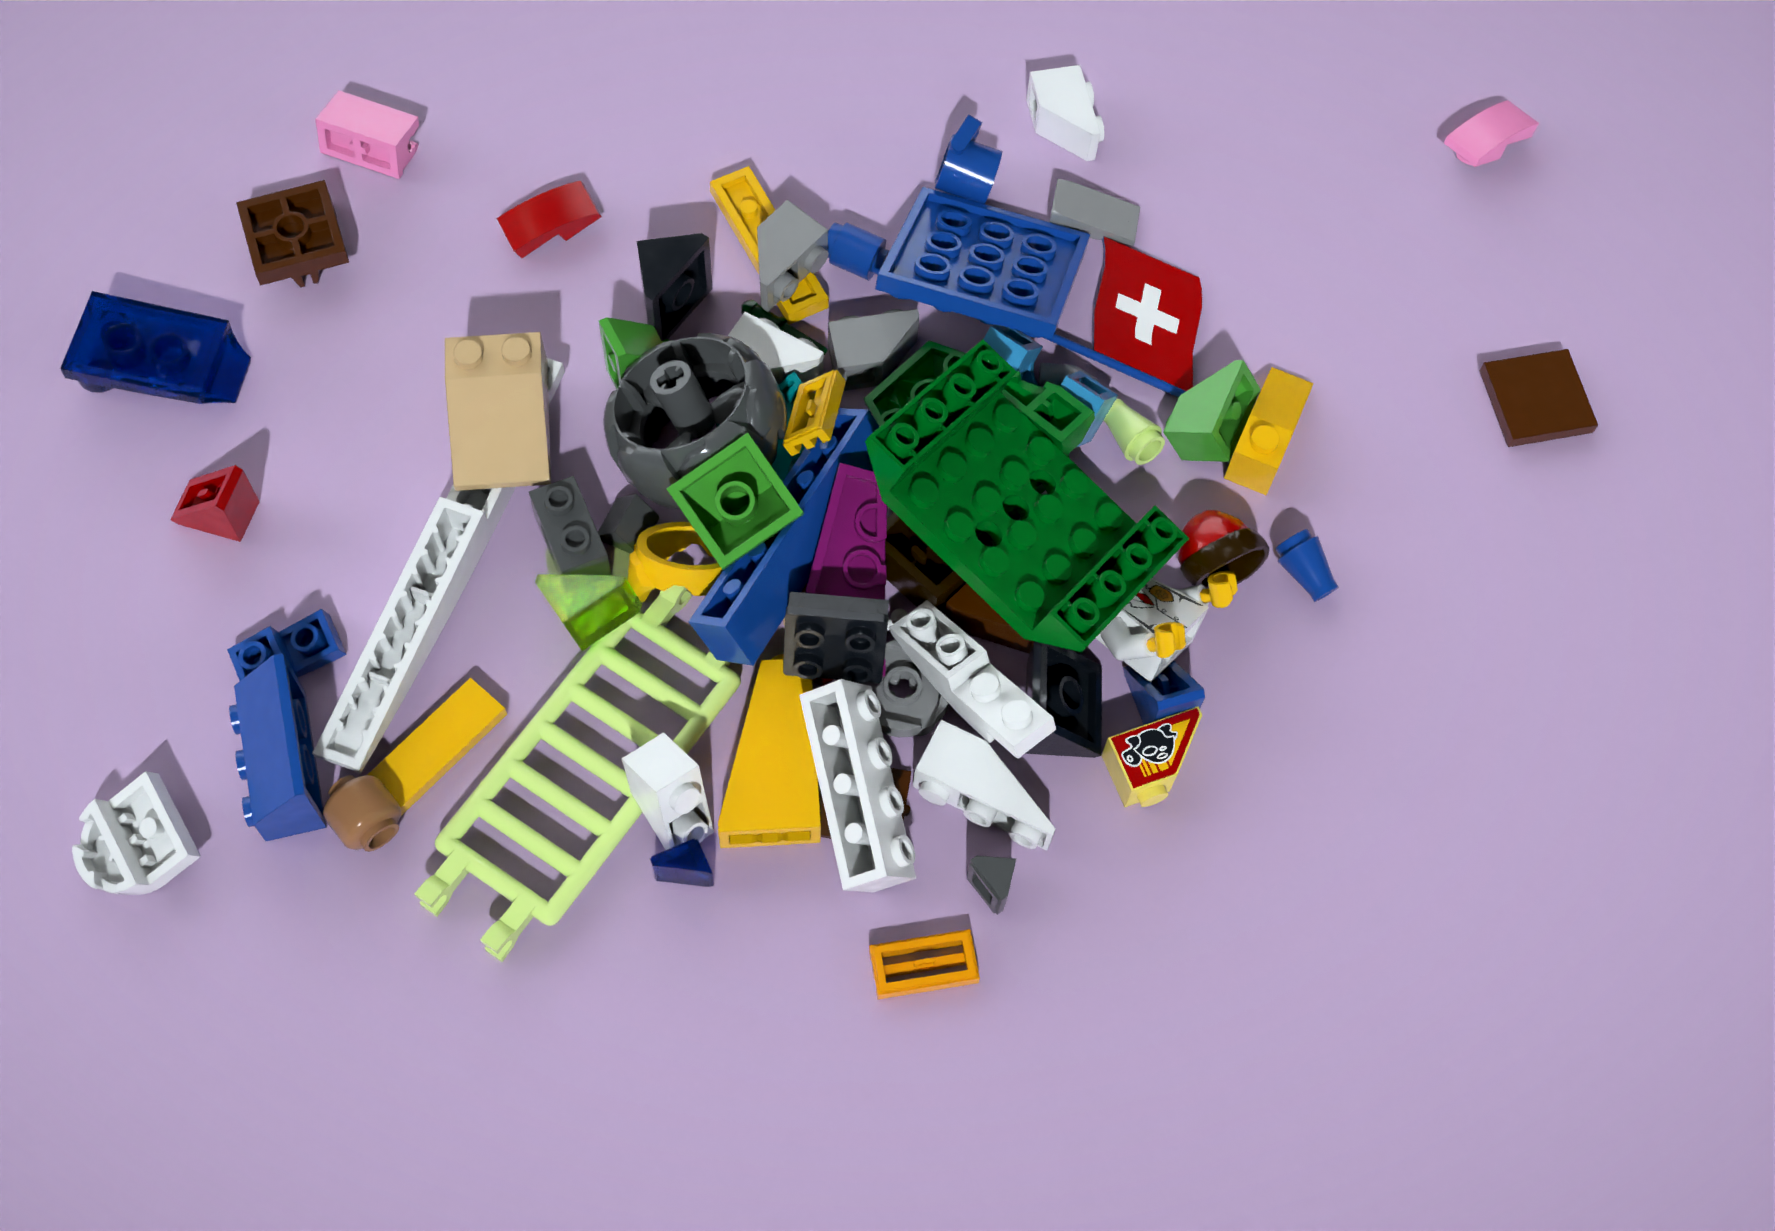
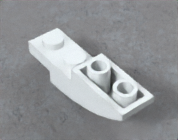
[889,600,1056,759]

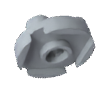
[860,640,949,737]

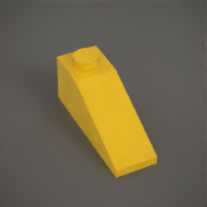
[1224,367,1314,496]

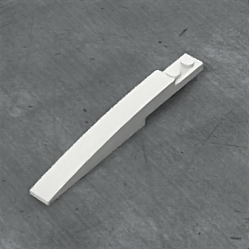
[312,358,565,773]

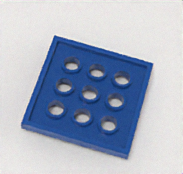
[875,187,1090,340]

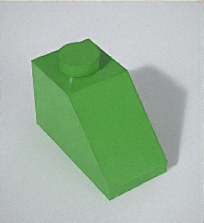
[598,317,669,389]
[1163,360,1261,462]

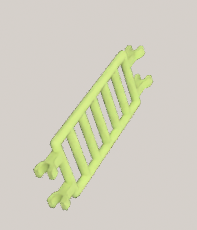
[414,585,741,962]

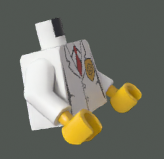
[1096,571,1238,682]

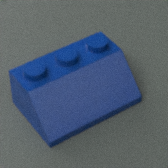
[229,653,327,841]

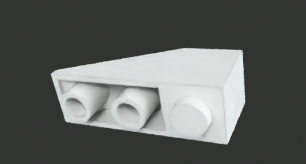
[913,720,1056,851]

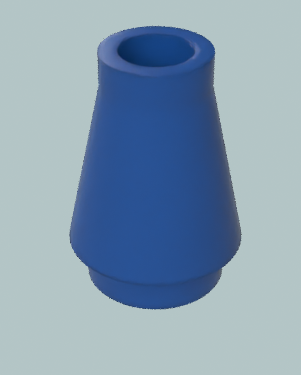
[1275,529,1339,602]

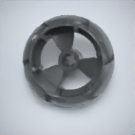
[603,333,787,510]

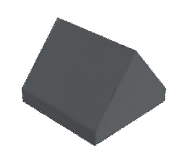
[598,494,659,553]
[967,856,1017,915]

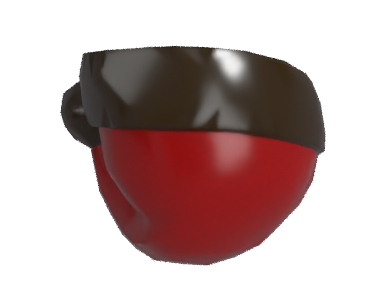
[1178,510,1270,589]

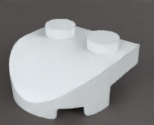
[72,771,201,895]

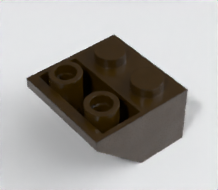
[885,513,985,614]

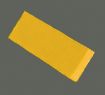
[367,677,507,816]

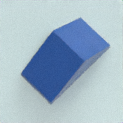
[1123,661,1205,725]

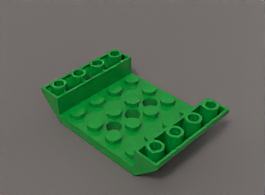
[865,339,1189,652]

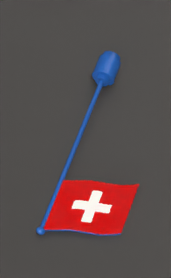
[828,222,1202,398]

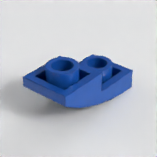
[227,609,347,681]

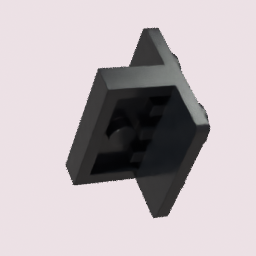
[783,592,889,683]

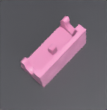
[315,90,419,179]

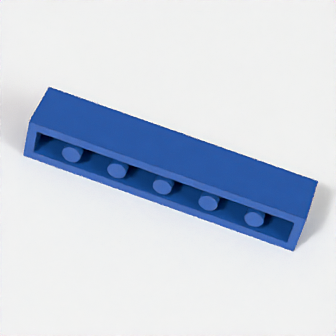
[688,408,879,666]

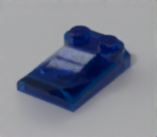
[60,291,251,404]

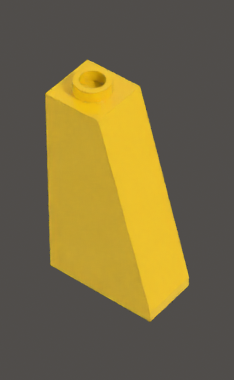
[718,654,821,848]

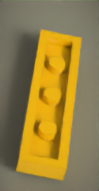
[710,166,829,325]

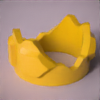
[628,522,723,603]

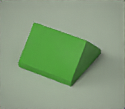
[666,433,804,570]

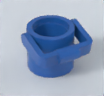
[934,115,1003,204]

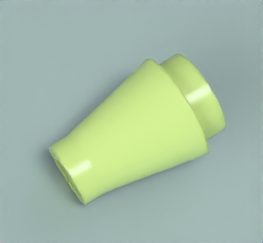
[1103,399,1165,465]

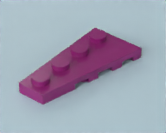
[805,463,887,678]

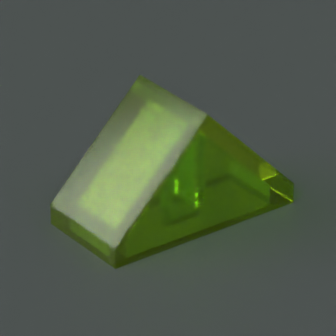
[535,574,642,651]

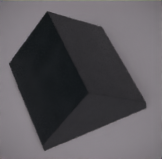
[637,233,713,341]
[1025,641,1102,758]

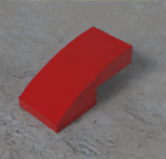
[496,180,602,258]

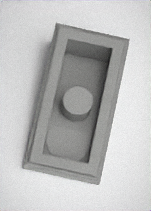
[1050,179,1140,246]

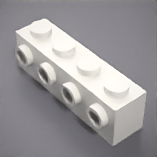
[799,679,916,892]

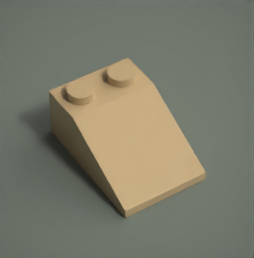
[445,332,551,491]

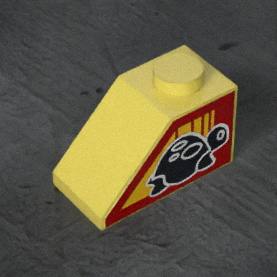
[1101,706,1202,808]

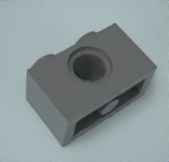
[529,476,612,597]

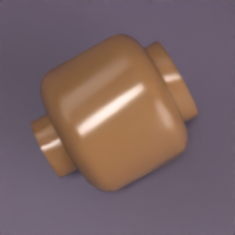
[323,775,401,852]

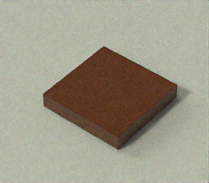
[1479,349,1598,447]

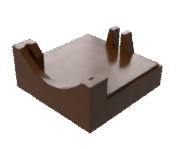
[236,180,349,288]

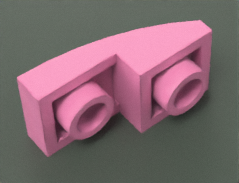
[1444,100,1539,167]

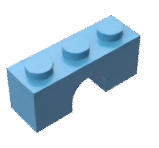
[983,325,1118,447]

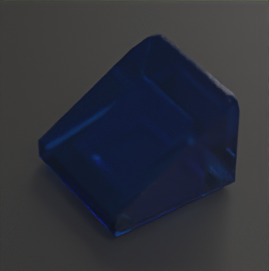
[650,839,714,887]

